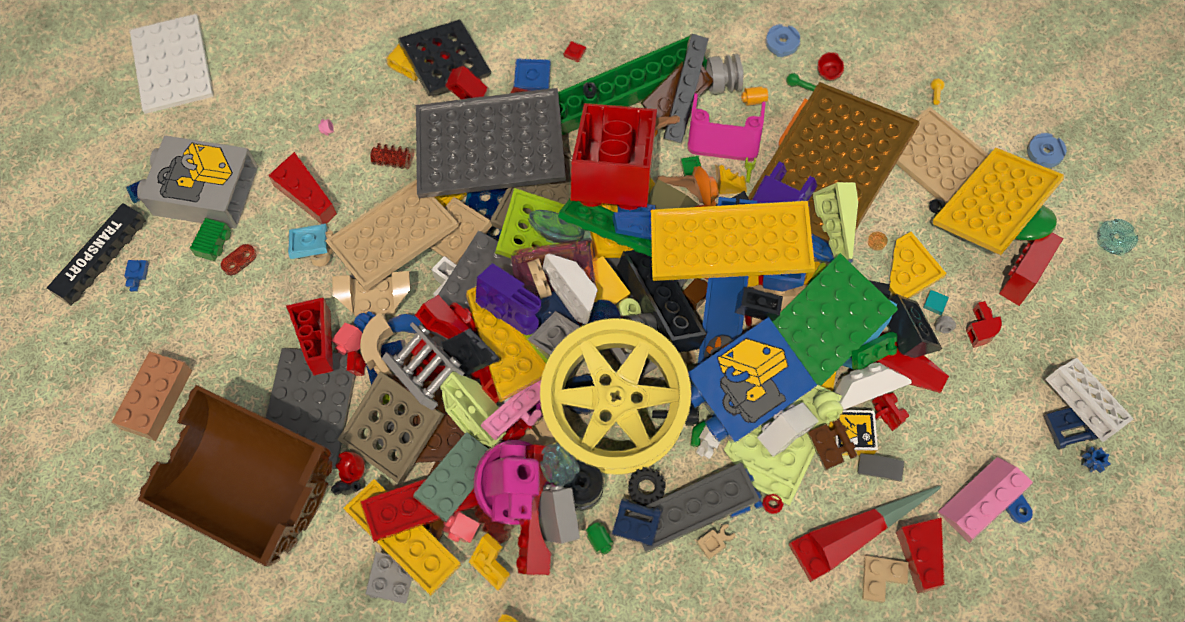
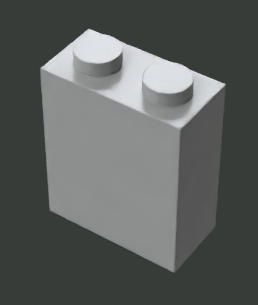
[538,484,580,544]

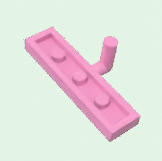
[481,380,542,440]

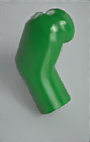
[690,421,706,447]

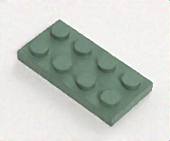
[413,432,489,522]

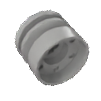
[706,54,744,94]

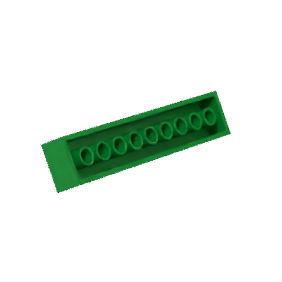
[558,36,707,135]

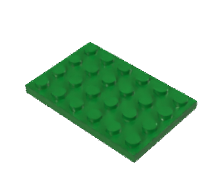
[772,253,898,386]

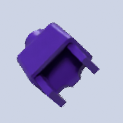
[752,162,817,206]

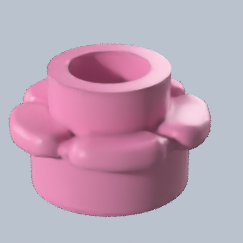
[318,119,334,136]

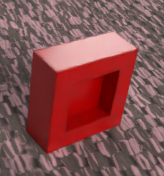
[563,41,586,63]
[346,351,366,376]

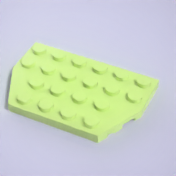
[724,385,842,506]

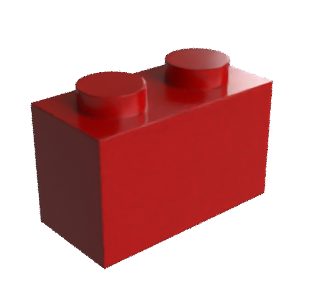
[445,66,488,99]

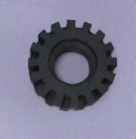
[628,467,665,506]

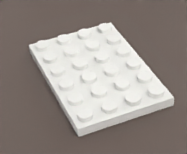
[130,14,214,114]

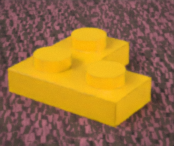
[469,533,510,591]

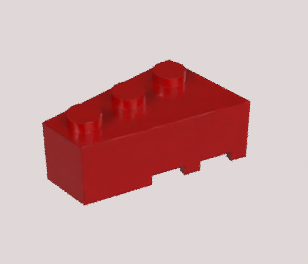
[896,517,945,594]

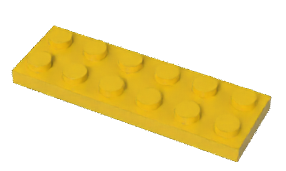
[343,479,461,596]

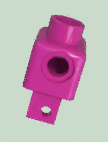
[485,445,539,522]

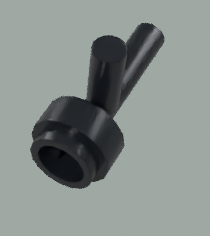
[652,406,699,436]

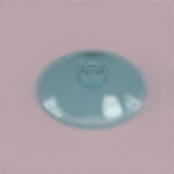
[528,210,584,243]

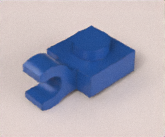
[124,260,149,292]

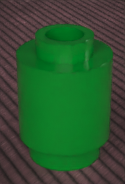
[586,522,614,555]

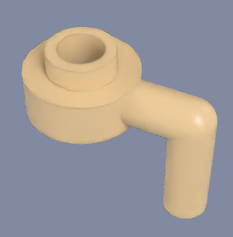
[310,230,334,267]

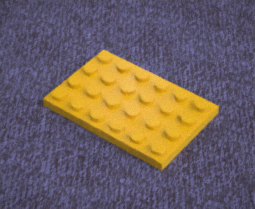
[933,147,1064,255]

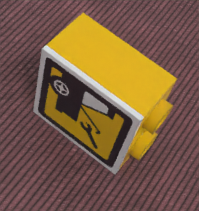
[828,410,878,456]

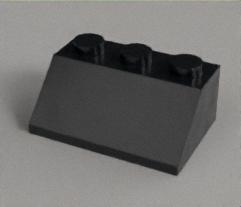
[888,294,943,358]

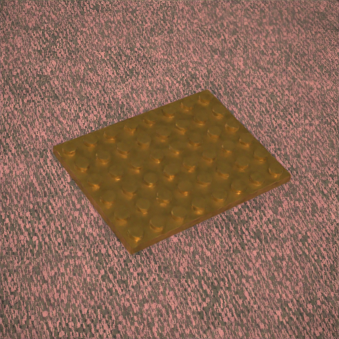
[748,82,920,244]

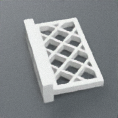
[1045,358,1133,442]

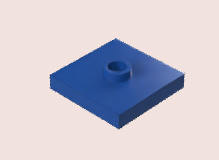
[514,59,551,91]

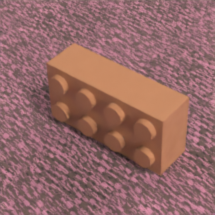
[111,351,192,441]

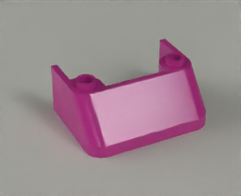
[687,93,766,161]

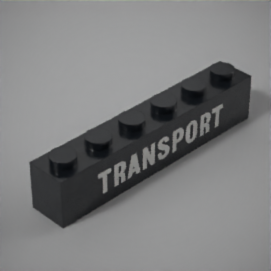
[46,203,146,306]

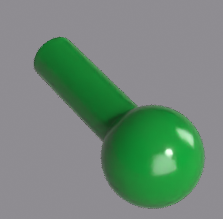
[786,73,816,92]

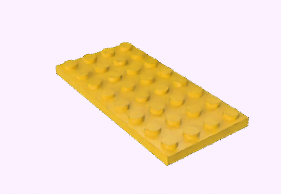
[651,201,815,281]

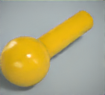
[930,78,945,105]

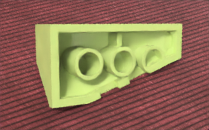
[813,182,858,260]

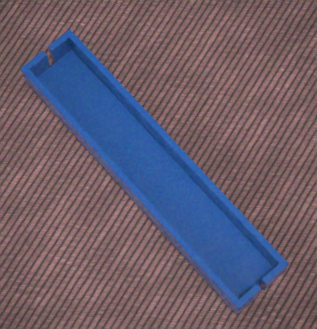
[697,197,757,366]

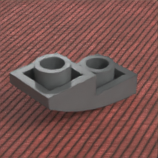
[858,453,905,482]

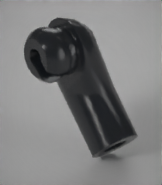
[331,481,361,495]

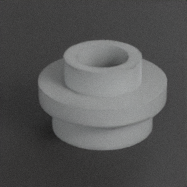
[936,316,956,333]

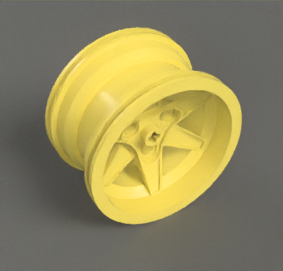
[540,319,691,475]

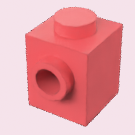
[331,323,363,355]
[443,512,480,543]

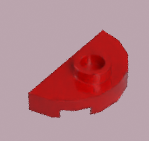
[449,302,478,334]

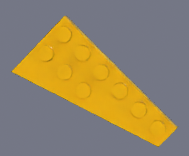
[466,287,546,402]

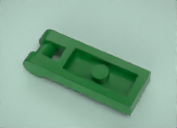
[852,332,897,370]

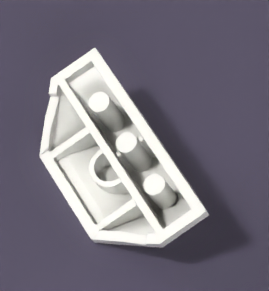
[542,254,597,324]
[833,363,912,410]

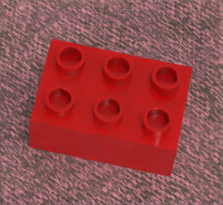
[570,103,657,210]

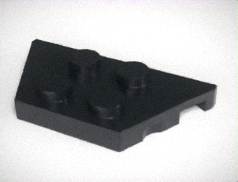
[442,328,500,376]

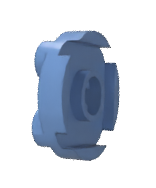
[765,24,800,57]
[1027,133,1067,168]

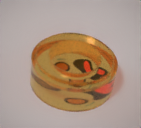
[868,232,888,251]

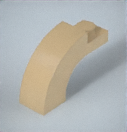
[360,313,394,378]

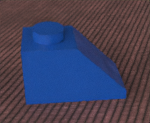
[763,273,806,292]

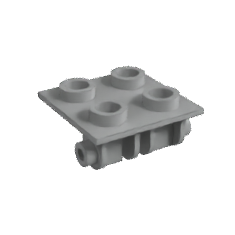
[365,552,412,604]

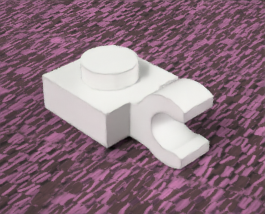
[696,426,721,459]

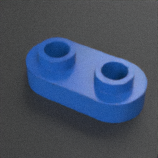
[1006,494,1033,524]

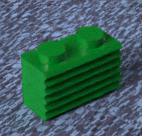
[190,218,231,262]

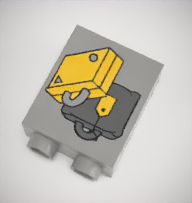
[137,135,258,229]

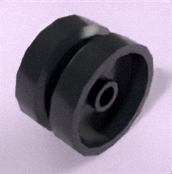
[558,460,604,511]

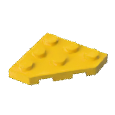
[889,231,947,299]

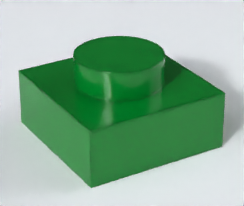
[680,156,701,177]

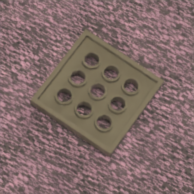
[337,372,445,484]

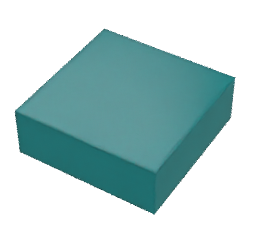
[923,290,949,315]

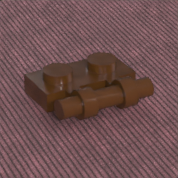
[807,418,858,471]

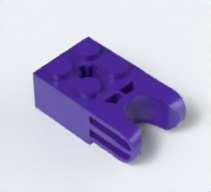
[476,263,541,335]

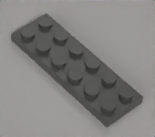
[629,462,760,553]

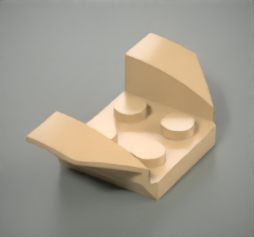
[332,271,410,317]

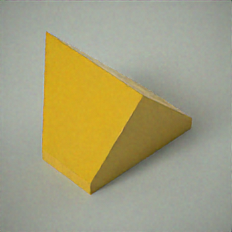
[715,165,747,195]

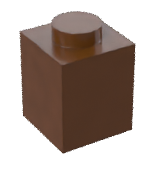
[683,278,708,311]

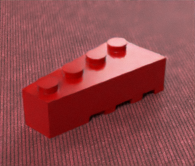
[268,152,337,224]
[999,232,1064,306]
[286,297,333,376]

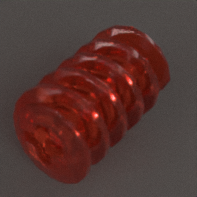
[370,143,411,170]
[473,505,512,544]

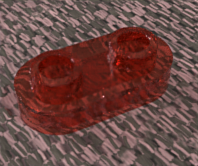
[220,244,257,276]

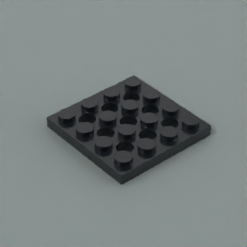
[398,19,491,96]

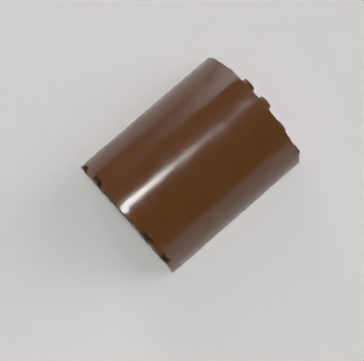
[137,385,332,567]

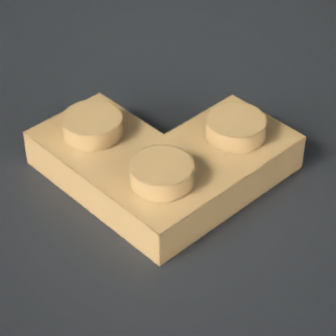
[862,556,908,603]

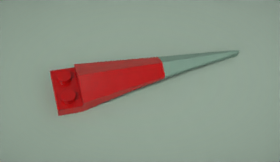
[789,486,941,582]

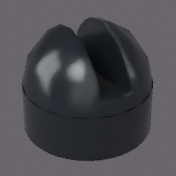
[583,82,597,98]
[929,198,946,213]

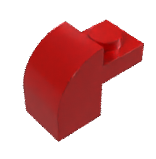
[966,301,1002,348]

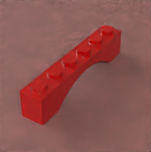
[415,295,500,404]
[516,445,557,575]

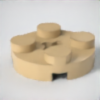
[527,258,552,299]

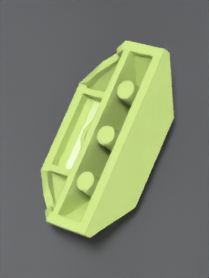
[440,371,506,447]

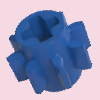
[354,311,375,333]
[1081,447,1111,473]

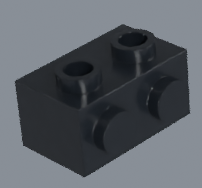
[735,287,783,322]

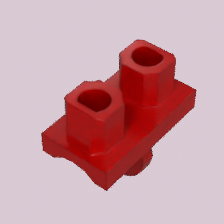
[871,392,909,431]

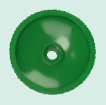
[1015,205,1057,240]

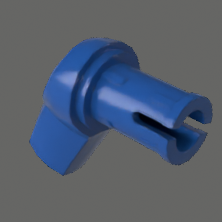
[387,314,421,334]

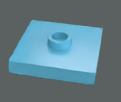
[288,224,328,259]

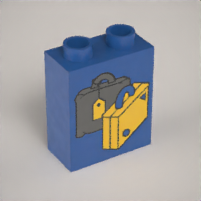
[688,317,817,443]

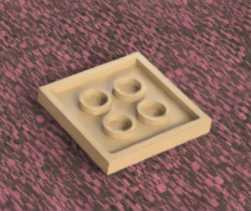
[429,197,492,265]

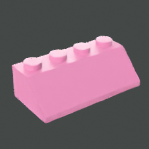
[938,457,1033,543]

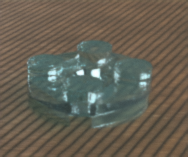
[1097,219,1138,256]
[540,442,579,486]

